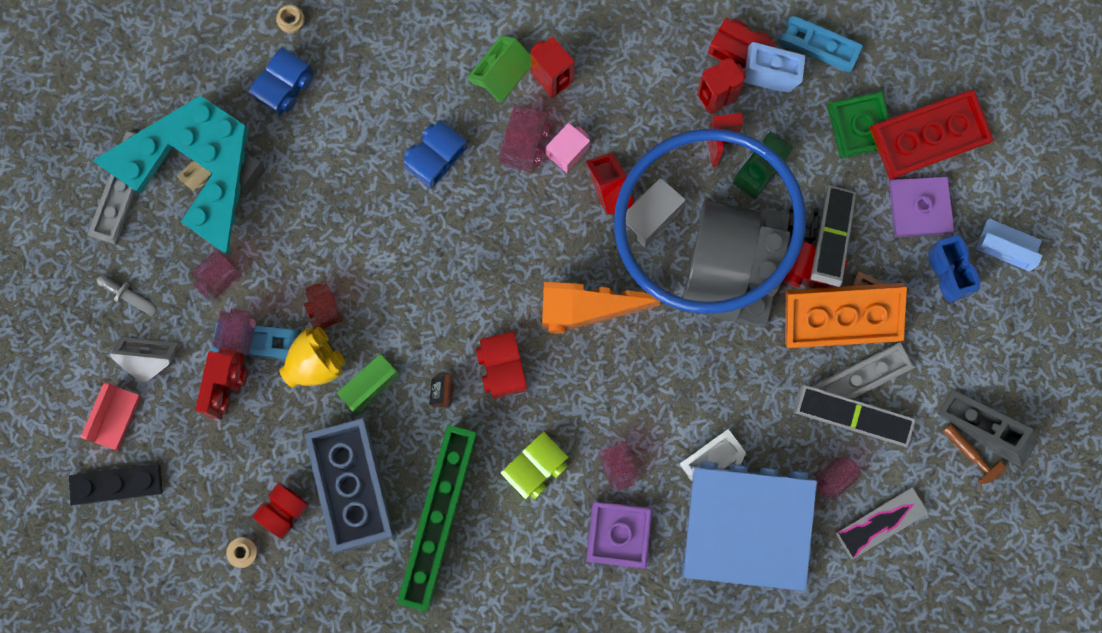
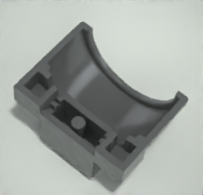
[682,200,790,328]

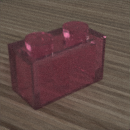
[499,104,551,173]

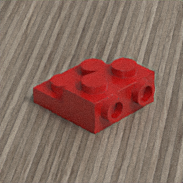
[195,348,248,420]

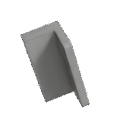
[626,178,686,248]

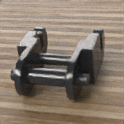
[788,206,819,244]

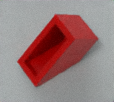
[586,153,634,215]

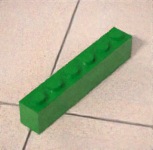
[397,425,478,612]

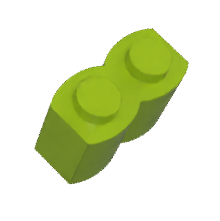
[501,432,569,500]

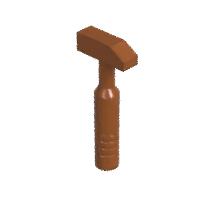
[942,423,1006,485]

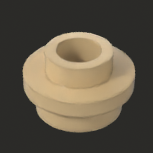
[276,5,305,33]
[226,537,257,568]

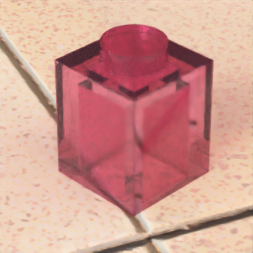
[190,249,241,299]
[213,309,256,356]
[597,442,639,491]

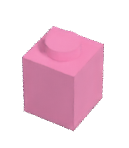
[546,123,590,173]

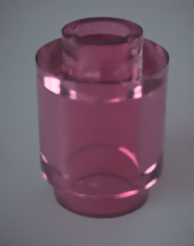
[815,455,861,499]

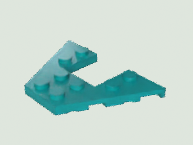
[93,96,249,255]

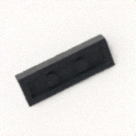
[69,464,162,506]

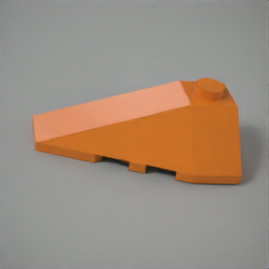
[542,282,661,334]

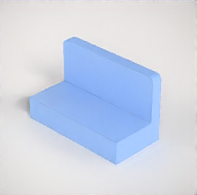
[744,42,805,92]
[976,219,1042,272]

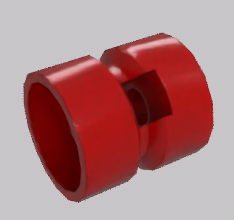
[252,482,309,539]

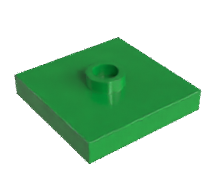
[826,91,890,159]

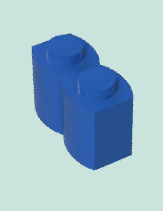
[249,47,313,116]
[404,120,468,189]
[928,235,980,303]

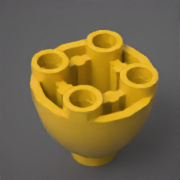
[279,327,346,388]

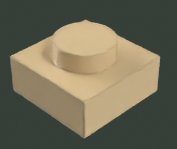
[177,161,212,191]

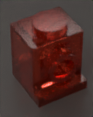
[304,283,344,329]

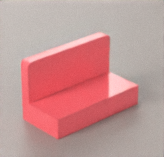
[81,382,141,451]

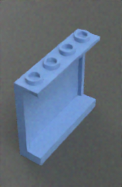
[681,461,817,591]

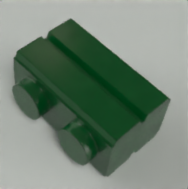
[732,131,793,200]

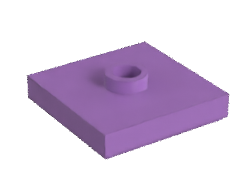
[889,177,954,237]
[586,501,653,569]

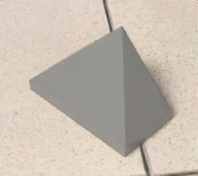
[111,337,178,382]

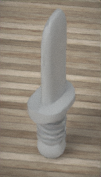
[97,275,156,316]

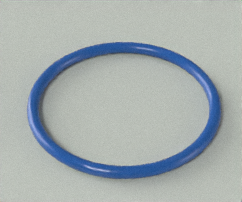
[614,129,806,314]

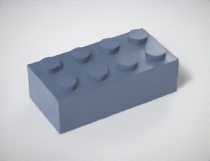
[304,418,396,554]

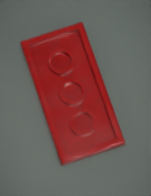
[869,89,994,180]

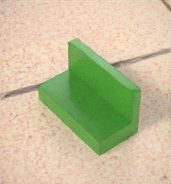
[467,35,531,102]
[337,354,401,415]

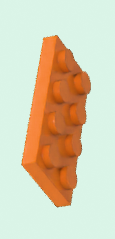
[785,283,907,348]

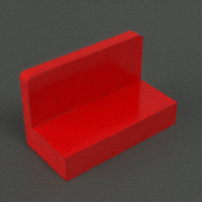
[708,113,743,167]

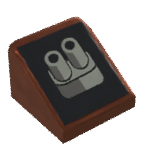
[429,374,454,408]

